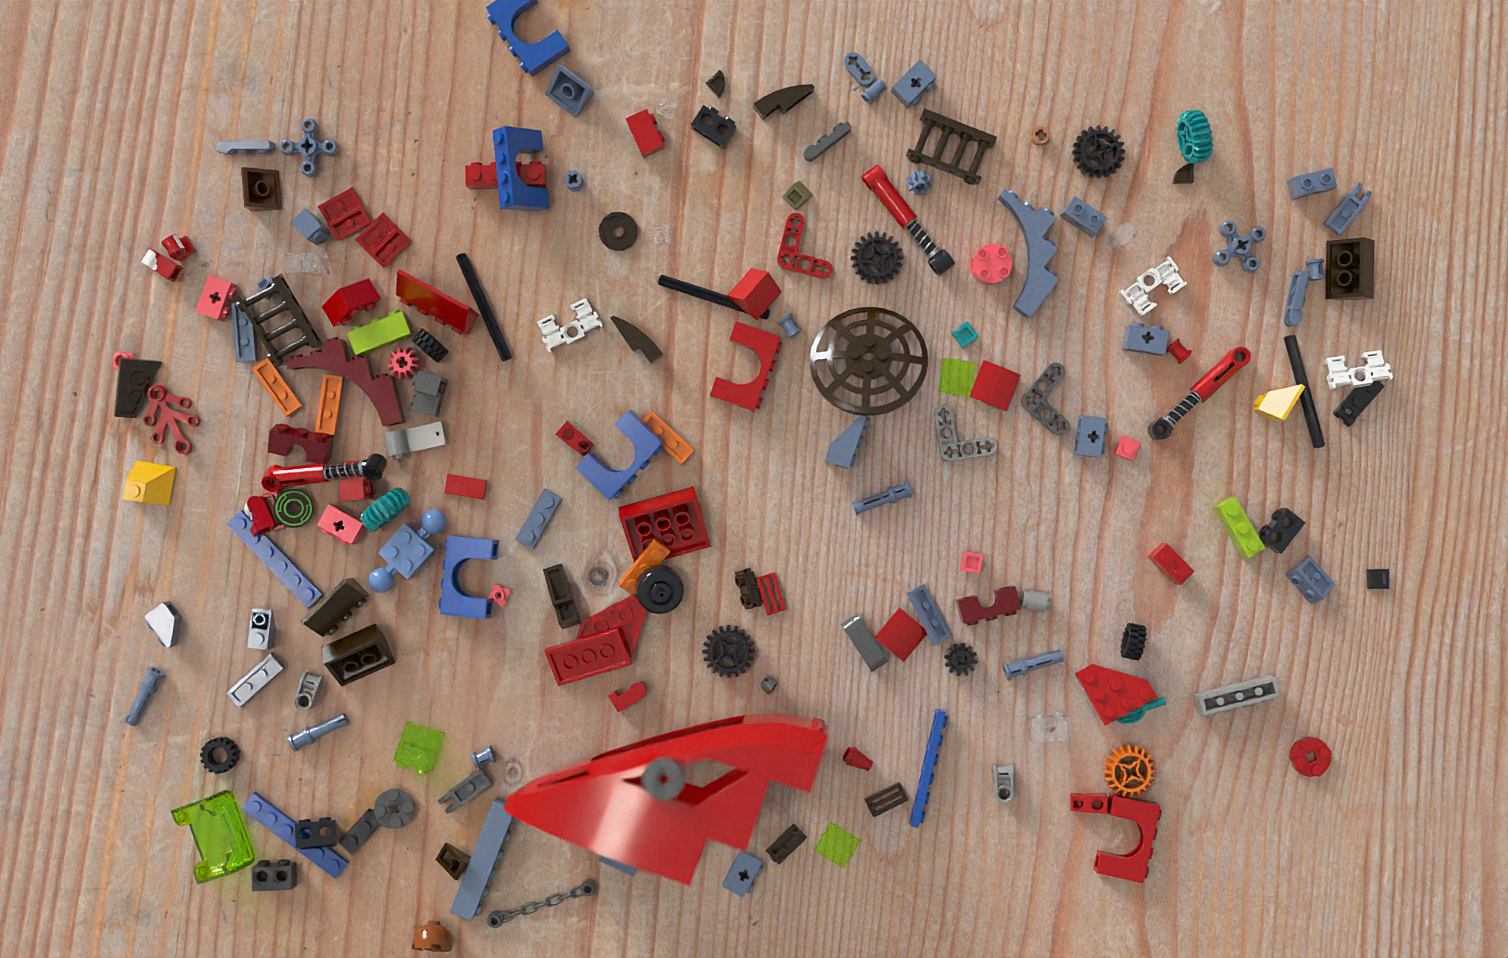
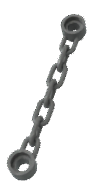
[487,879,597,928]

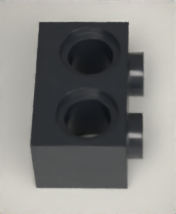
[691,105,736,150]
[1259,508,1306,554]
[295,817,337,851]
[251,859,297,891]

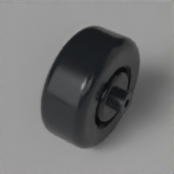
[636,565,684,614]

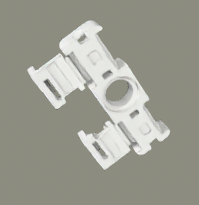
[1119,257,1187,316]
[537,298,603,352]
[1324,350,1393,391]

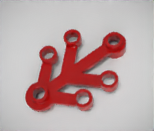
[143,384,200,454]

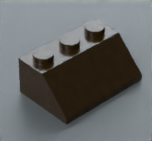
[1325,237,1375,300]
[301,578,369,637]
[321,624,395,687]

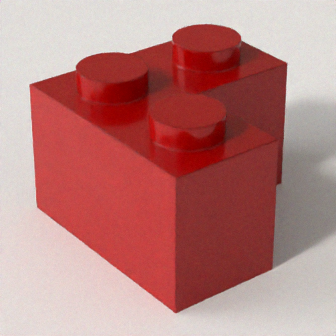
[322,278,381,327]
[339,460,376,501]

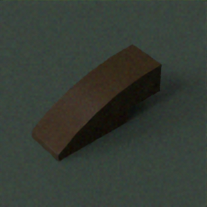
[753,84,815,120]
[610,316,663,363]
[543,563,581,629]

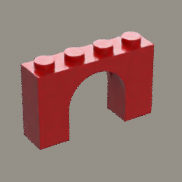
[710,321,782,412]
[1093,793,1161,883]

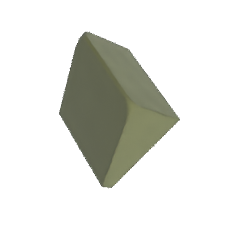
[782,181,812,210]

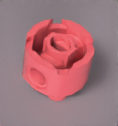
[970,244,1012,285]

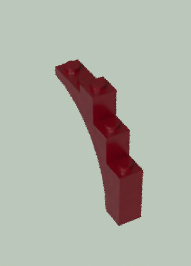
[286,337,406,427]

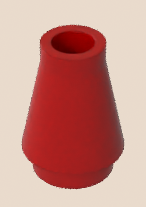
[842,747,873,771]

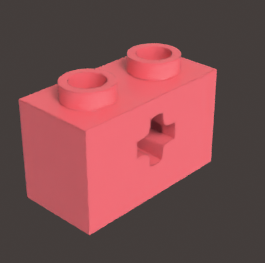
[195,275,237,322]
[317,504,365,545]

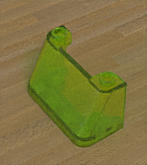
[171,790,256,885]

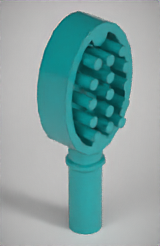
[1116,697,1166,724]

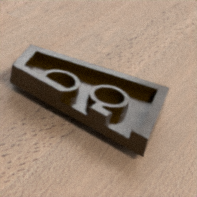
[114,357,162,418]

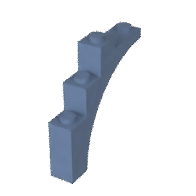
[997,189,1059,319]

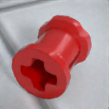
[1166,338,1192,364]

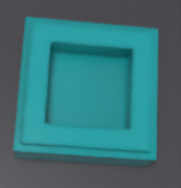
[951,322,979,349]

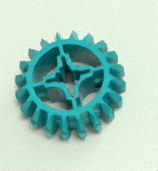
[1176,110,1213,164]
[360,487,411,531]

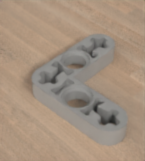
[934,405,997,461]

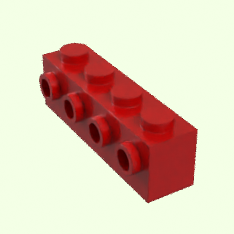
[465,161,547,190]

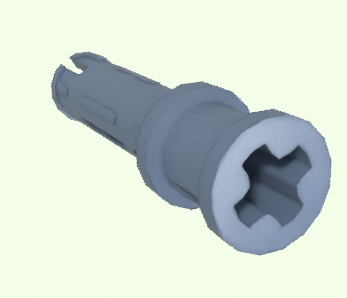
[852,481,912,515]
[1002,650,1063,681]
[124,667,165,726]
[288,713,349,752]

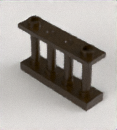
[906,108,997,185]
[236,273,322,367]

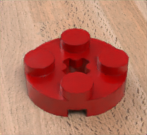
[1289,737,1332,777]

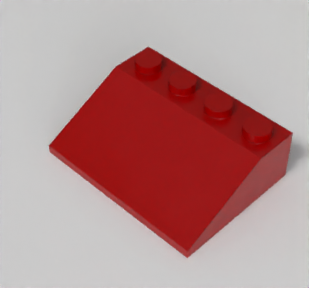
[396,269,479,335]
[618,486,711,563]

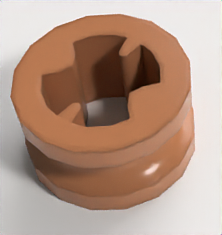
[1031,126,1050,146]

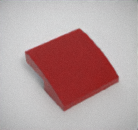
[318,187,372,241]
[355,212,411,268]
[969,360,1021,412]
[874,607,927,662]

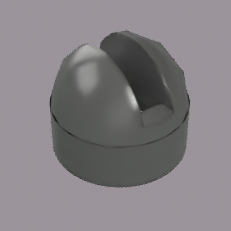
[761,677,778,694]

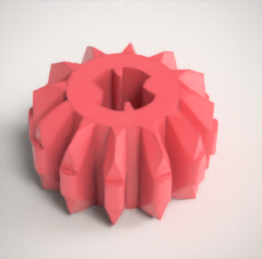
[387,347,421,380]

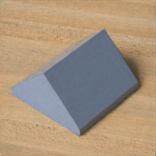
[545,64,594,117]

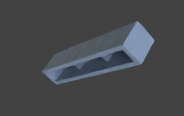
[450,798,516,921]

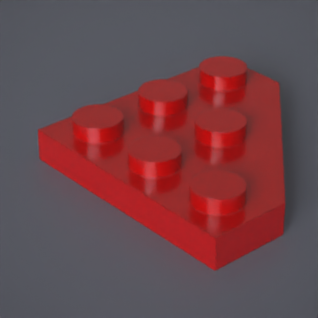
[576,595,647,658]
[1075,664,1157,726]

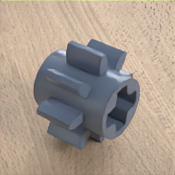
[907,170,931,195]
[257,276,280,300]

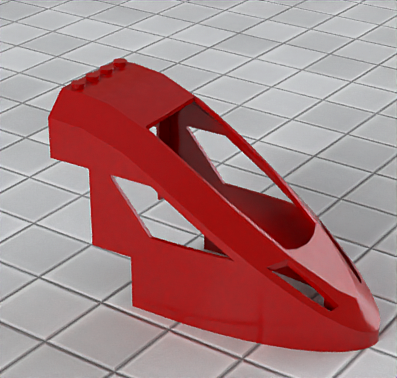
[503,713,828,886]

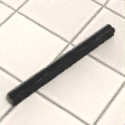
[456,253,512,362]
[658,275,770,320]
[1284,335,1325,448]

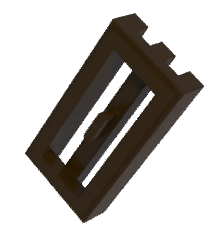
[864,782,908,818]

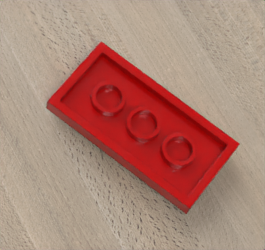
[544,627,632,686]

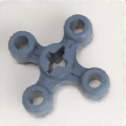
[279,118,340,178]
[1213,220,1266,273]

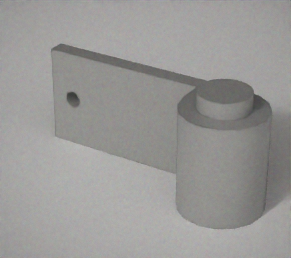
[383,421,447,460]

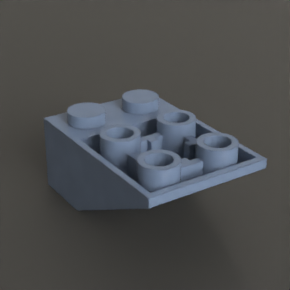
[824,415,870,469]

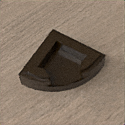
[706,70,725,98]
[1172,163,1194,184]

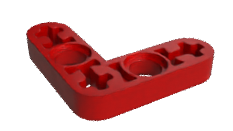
[777,213,832,279]

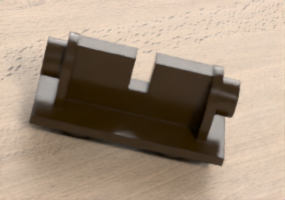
[735,568,762,610]
[766,823,807,865]

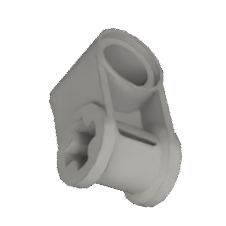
[294,671,324,711]
[991,764,1014,803]

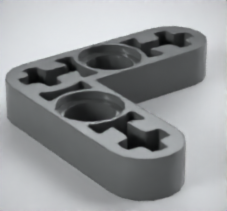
[1021,363,1070,435]

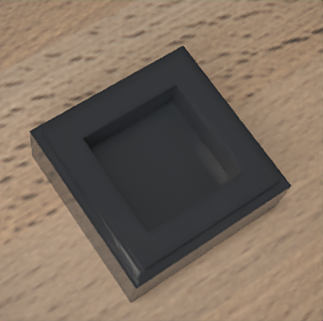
[1367,569,1389,589]

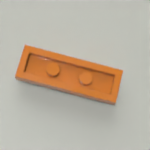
[252,358,303,417]
[315,374,345,435]
[643,410,695,465]
[618,539,670,596]

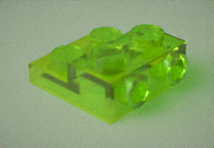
[393,721,445,774]

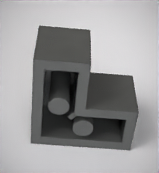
[411,371,448,417]

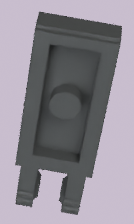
[804,121,852,161]
[437,767,493,814]

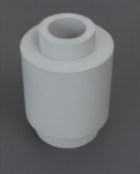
[1020,590,1051,613]

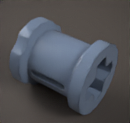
[564,170,584,191]
[1305,259,1325,281]
[777,313,802,339]
[471,745,496,768]

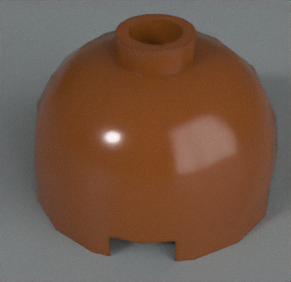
[412,921,452,952]

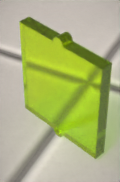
[938,358,975,396]
[814,822,860,868]

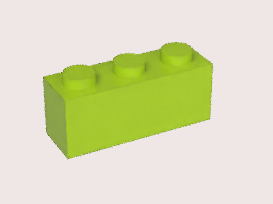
[347,310,414,356]
[1213,497,1266,558]

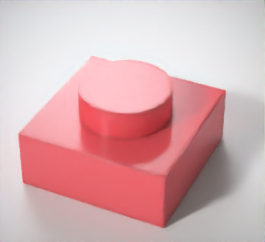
[1114,436,1140,461]
[960,551,983,574]

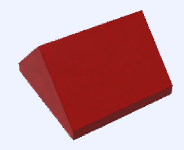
[727,268,782,320]

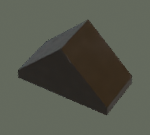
[435,843,471,880]

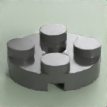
[642,757,685,800]
[374,789,414,829]

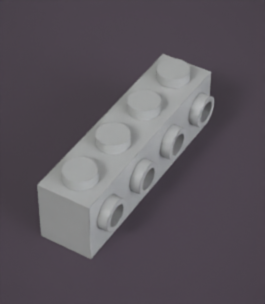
[1193,675,1280,717]

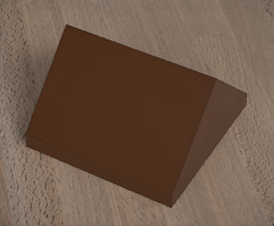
[241,167,282,212]

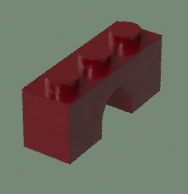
[268,424,334,464]
[956,585,1021,626]

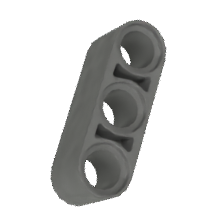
[841,614,888,672]

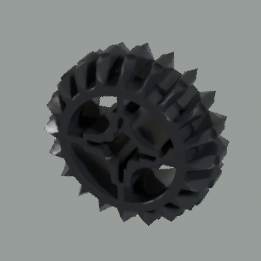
[1072,125,1126,179]
[850,231,904,285]
[702,625,755,678]

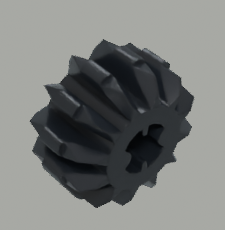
[944,643,978,676]

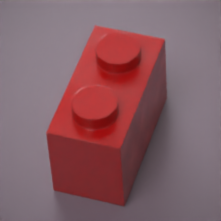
[625,109,665,158]
[1147,543,1195,585]

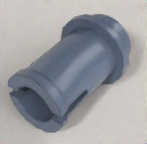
[861,79,887,103]

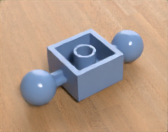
[369,509,447,593]

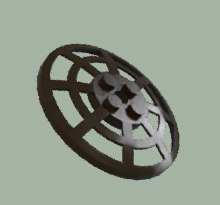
[810,307,928,416]

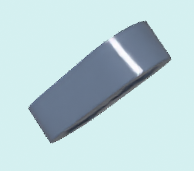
[844,52,874,87]

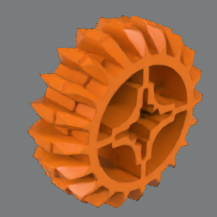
[1102,744,1156,798]

